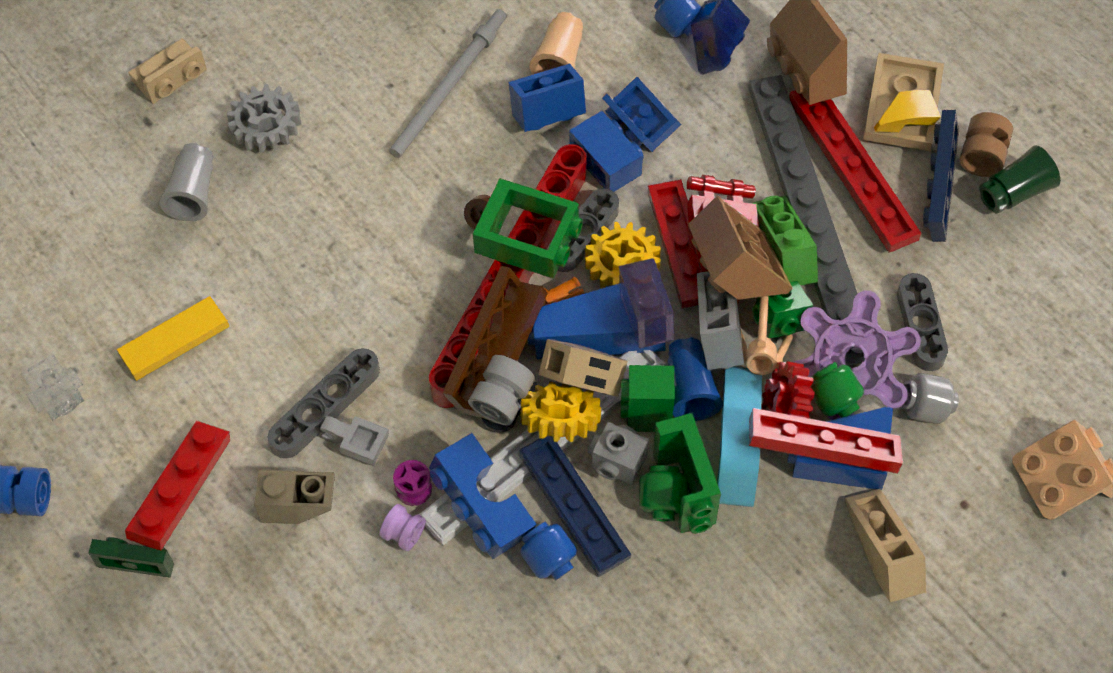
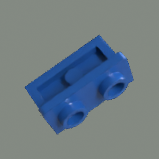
[602,77,682,152]

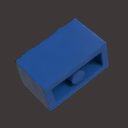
[508,64,586,132]
[569,111,644,192]

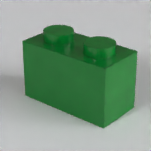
[620,365,675,432]

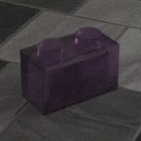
[618,258,675,349]

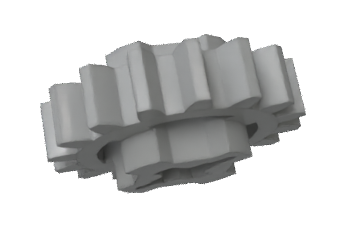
[227,84,301,153]

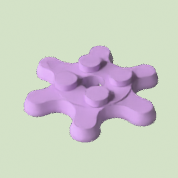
[794,290,921,420]

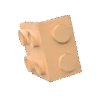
[1012,419,1113,520]

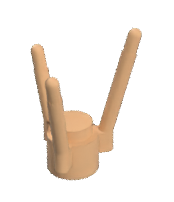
[741,296,793,375]

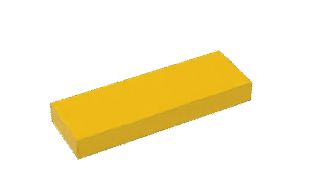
[116,296,230,381]

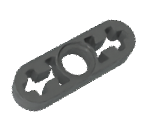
[548,188,619,272]
[897,273,948,371]

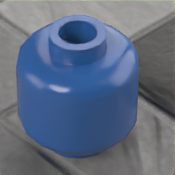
[654,0,702,37]
[520,521,577,581]

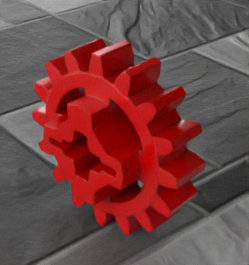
[761,361,815,418]

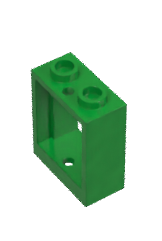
[473,178,583,279]

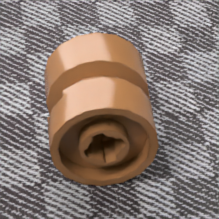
[959,112,1014,177]

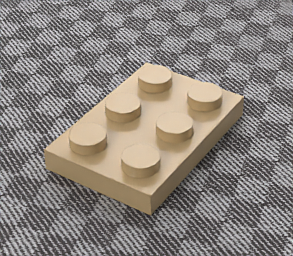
[863,53,944,151]

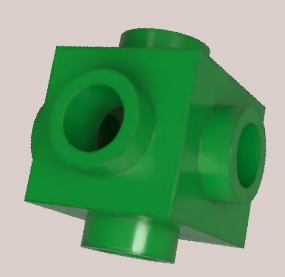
[752,281,813,338]

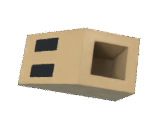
[538,339,628,397]

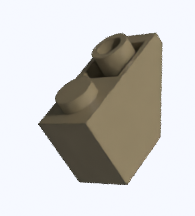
[254,470,335,524]

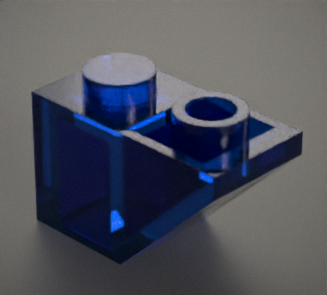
[691,0,750,75]

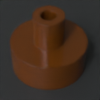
[464,195,491,230]

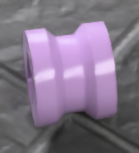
[379,504,426,551]

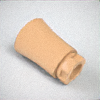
[529,12,583,75]

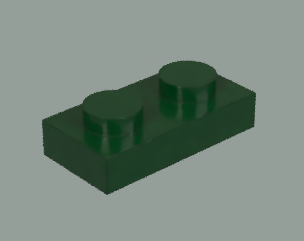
[88,537,174,578]

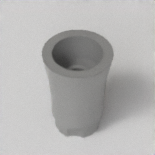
[159,143,213,222]

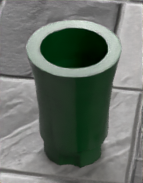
[979,145,1061,214]

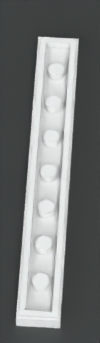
[418,350,666,546]

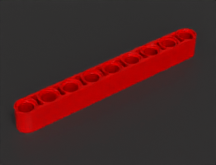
[429,144,586,408]

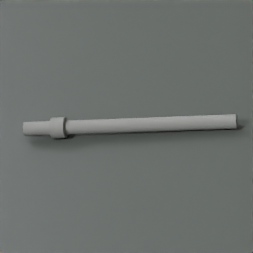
[389,9,507,158]

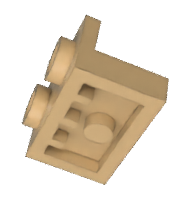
[128,38,207,104]

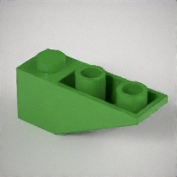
[752,196,818,285]

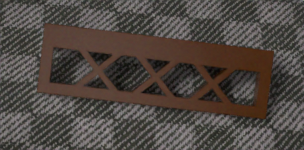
[443,266,548,420]

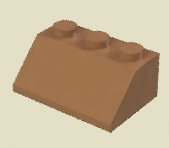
[767,0,847,105]
[688,195,793,300]

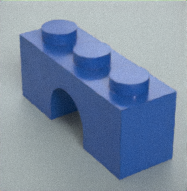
[429,433,537,560]

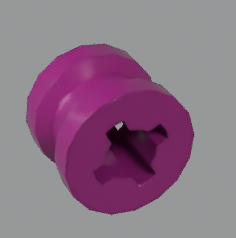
[393,460,433,506]

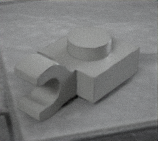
[320,416,389,466]

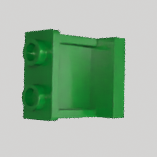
[653,413,721,534]

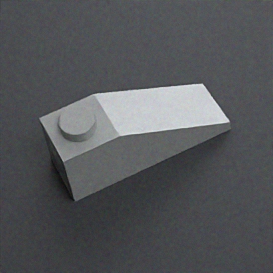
[697,271,744,370]

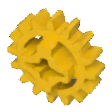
[585,222,661,289]
[521,382,601,442]

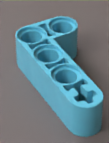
[717,366,762,507]

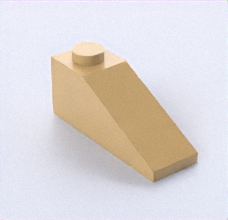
[845,489,926,602]

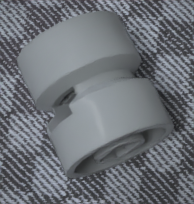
[468,355,535,425]

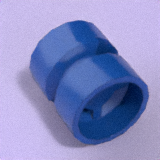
[0,465,51,516]

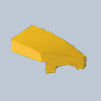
[874,90,941,133]

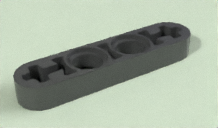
[267,348,380,459]

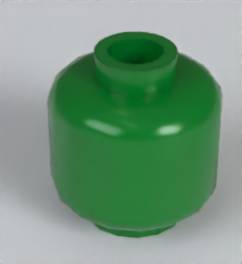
[810,362,864,418]
[639,465,688,522]

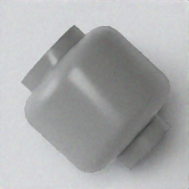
[902,373,959,424]

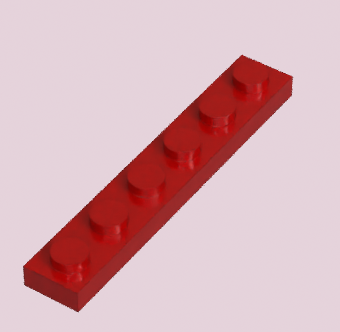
[789,90,921,253]

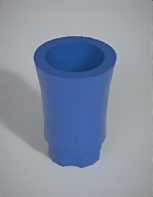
[667,337,723,421]

